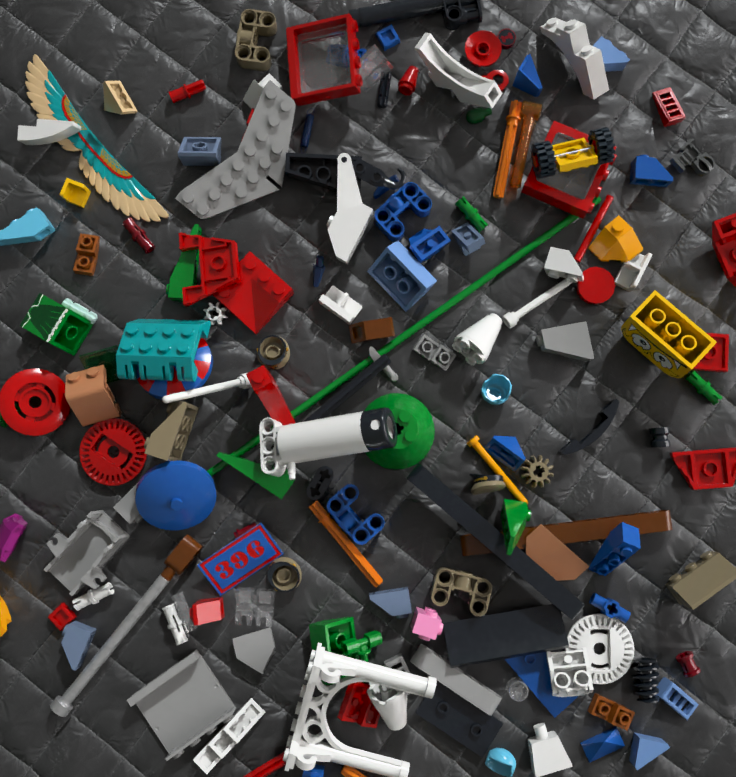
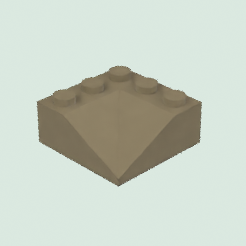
[144,400,199,461]

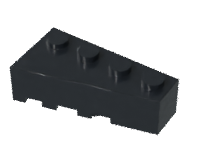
[285,152,362,195]

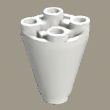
[452,313,503,366]

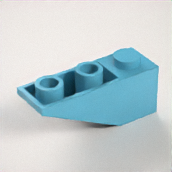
[0,207,56,246]

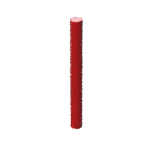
[574,195,614,263]

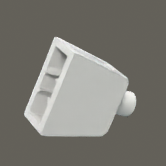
[528,723,573,777]

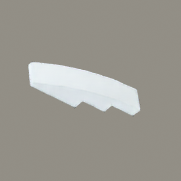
[193,698,265,774]

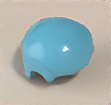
[481,374,512,405]
[485,748,516,777]

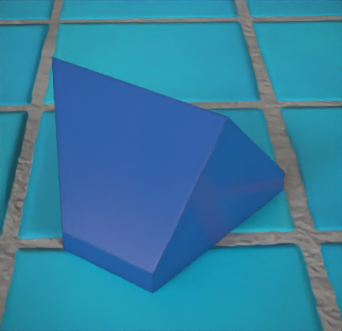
[512,54,542,97]

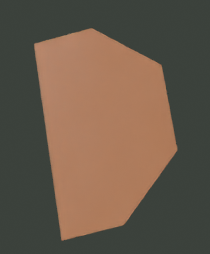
[526,524,589,581]

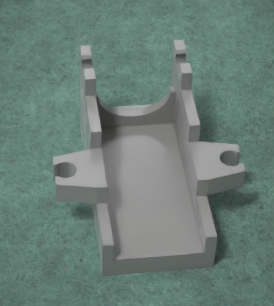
[43,510,130,596]

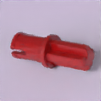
[168,80,206,104]

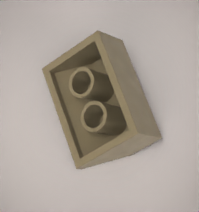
[665,551,736,610]

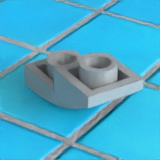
[412,334,456,371]

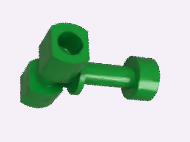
[341,630,382,662]

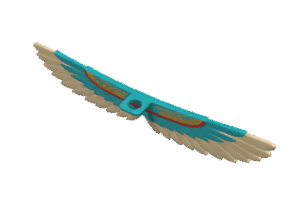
[25,54,169,222]

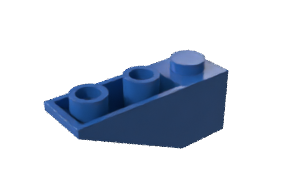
[589,522,641,576]

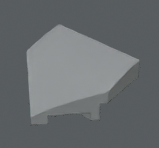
[232,627,276,674]

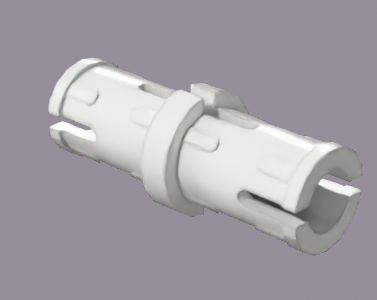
[72,582,114,611]
[162,603,188,645]

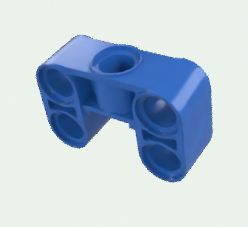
[374,182,432,242]
[327,484,385,545]

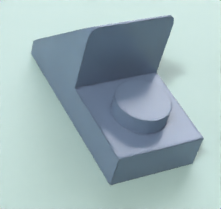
[451,222,486,256]

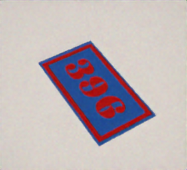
[197,523,284,596]

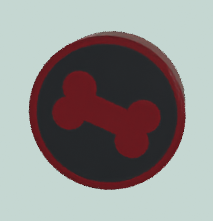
[497,29,516,49]

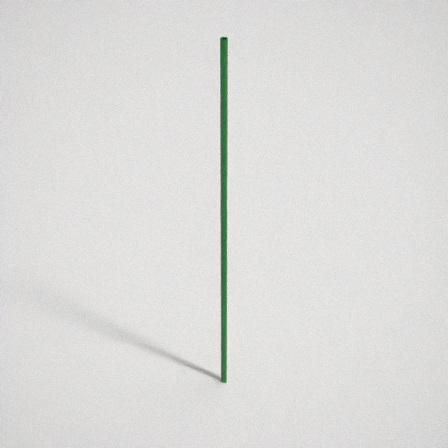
[207,196,602,477]

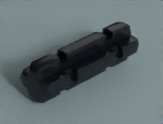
[377,71,392,108]

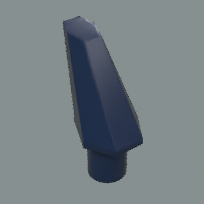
[373,174,399,199]
[313,256,325,287]

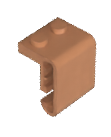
[65,364,121,427]

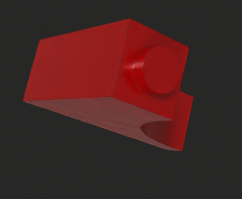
[246,365,296,425]

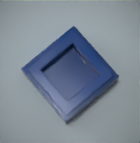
[375,24,400,51]

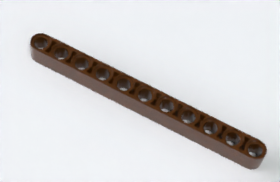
[460,510,673,556]

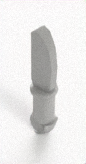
[369,346,398,382]

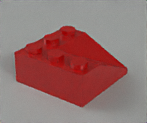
[212,251,294,335]

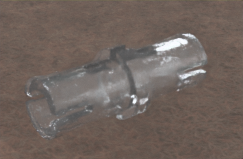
[171,591,198,633]

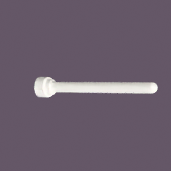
[502,279,573,329]
[162,373,252,403]

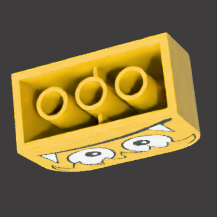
[621,290,717,378]

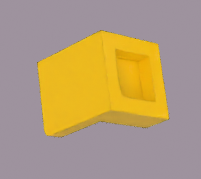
[60,178,91,208]

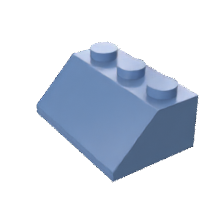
[367,241,437,312]

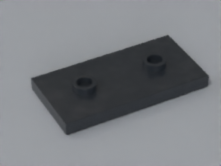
[415,681,504,758]

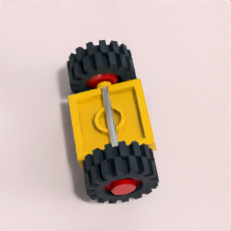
[530,127,615,179]

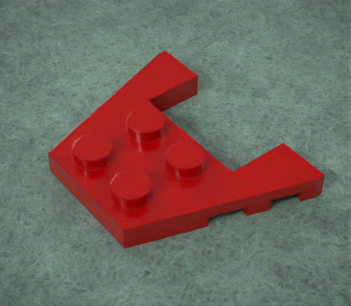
[179,233,240,306]

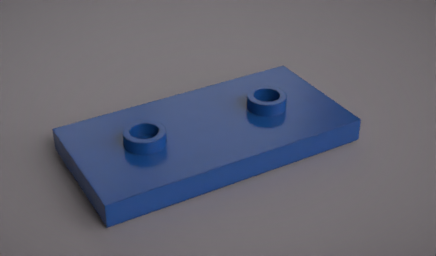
[505,652,578,718]

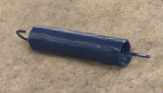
[300,108,315,153]

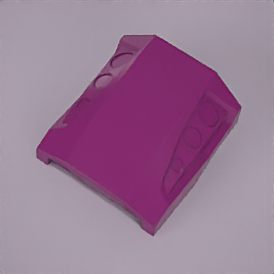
[0,513,28,562]

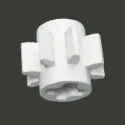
[203,302,228,325]

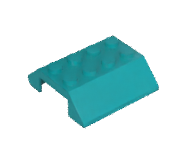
[116,319,211,382]

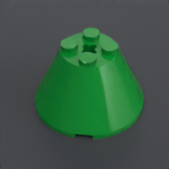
[364,393,435,469]

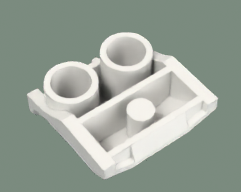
[546,648,594,697]

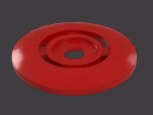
[0,368,70,436]
[79,418,147,486]

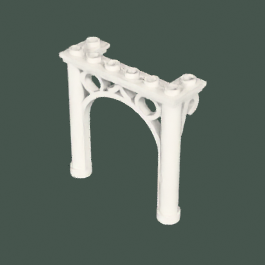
[283,643,437,777]

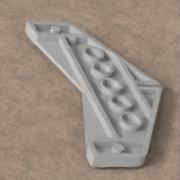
[175,80,296,220]

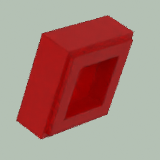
[48,602,77,631]

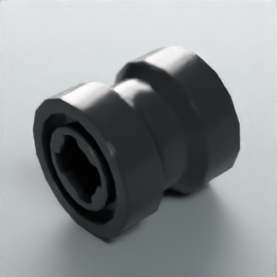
[649,427,671,448]

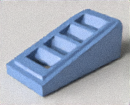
[656,677,699,720]

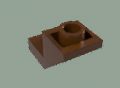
[349,317,395,344]

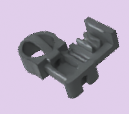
[669,139,715,176]

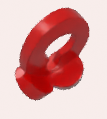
[482,70,509,92]

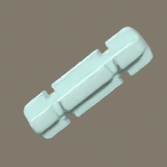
[62,298,98,324]

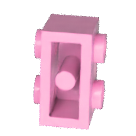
[410,606,443,641]

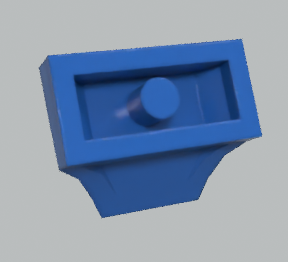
[409,226,451,263]

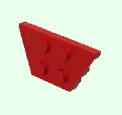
[670,447,736,490]

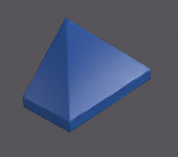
[484,436,526,472]
[580,726,625,763]

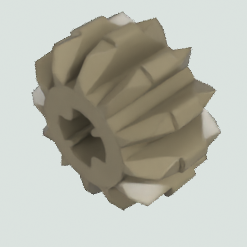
[520,455,554,488]

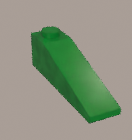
[166,224,202,302]
[216,452,295,499]
[500,499,531,555]

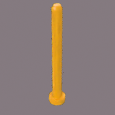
[466,435,528,504]

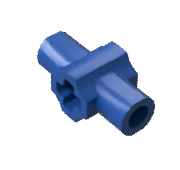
[589,593,631,623]

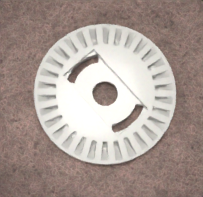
[565,613,634,684]

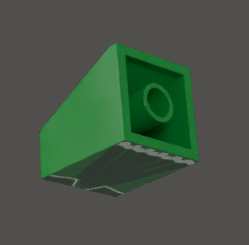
[20,293,93,356]

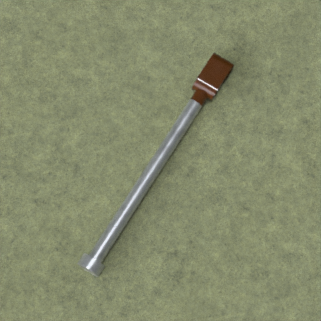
[50,534,203,717]

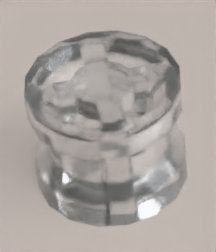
[506,678,529,702]

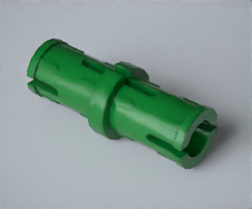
[455,196,488,232]
[685,370,722,405]

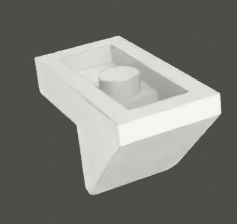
[243,73,282,109]

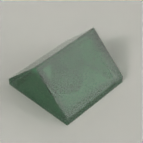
[79,345,121,383]

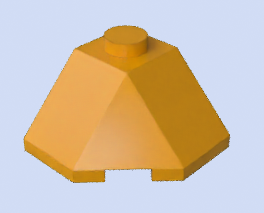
[588,215,643,262]

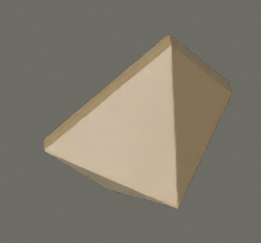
[103,80,137,114]

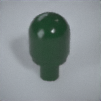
[466,107,492,124]

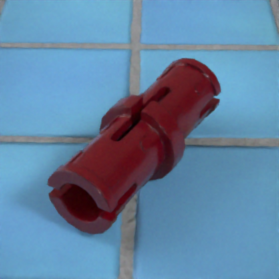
[122,217,155,254]

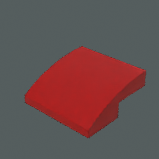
[337,682,380,728]

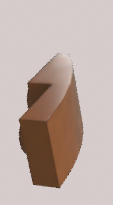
[73,233,100,276]
[588,693,635,731]

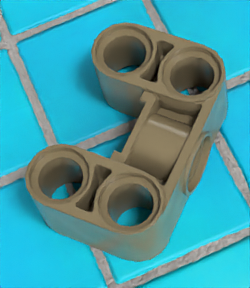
[235,9,277,71]
[430,567,492,616]

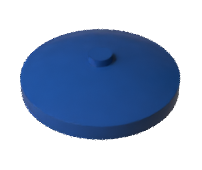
[135,461,216,530]

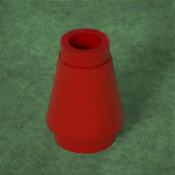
[398,66,419,95]

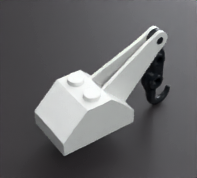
[326,153,406,265]

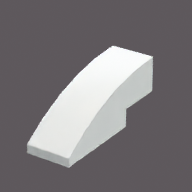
[17,119,81,145]

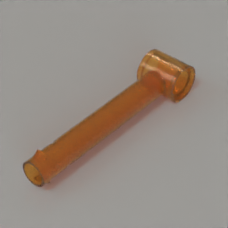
[510,101,542,188]

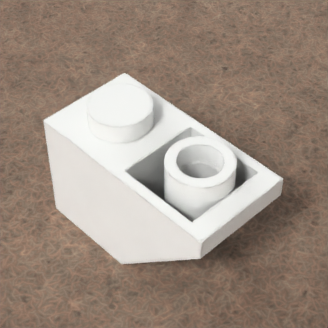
[544,247,584,283]

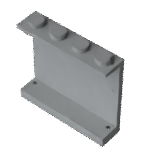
[127,649,236,761]

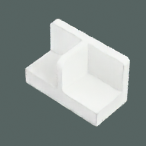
[614,253,653,292]
[319,286,362,325]

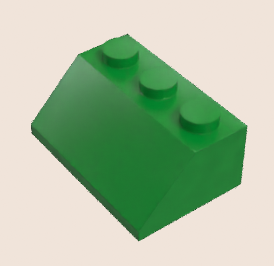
[309,617,359,686]

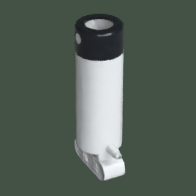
[259,407,397,480]

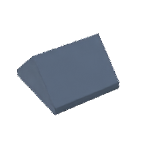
[178,137,221,166]

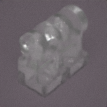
[235,587,276,627]

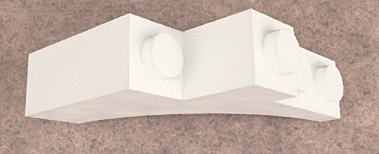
[540,18,609,99]
[415,33,503,109]

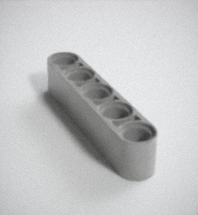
[410,644,502,716]

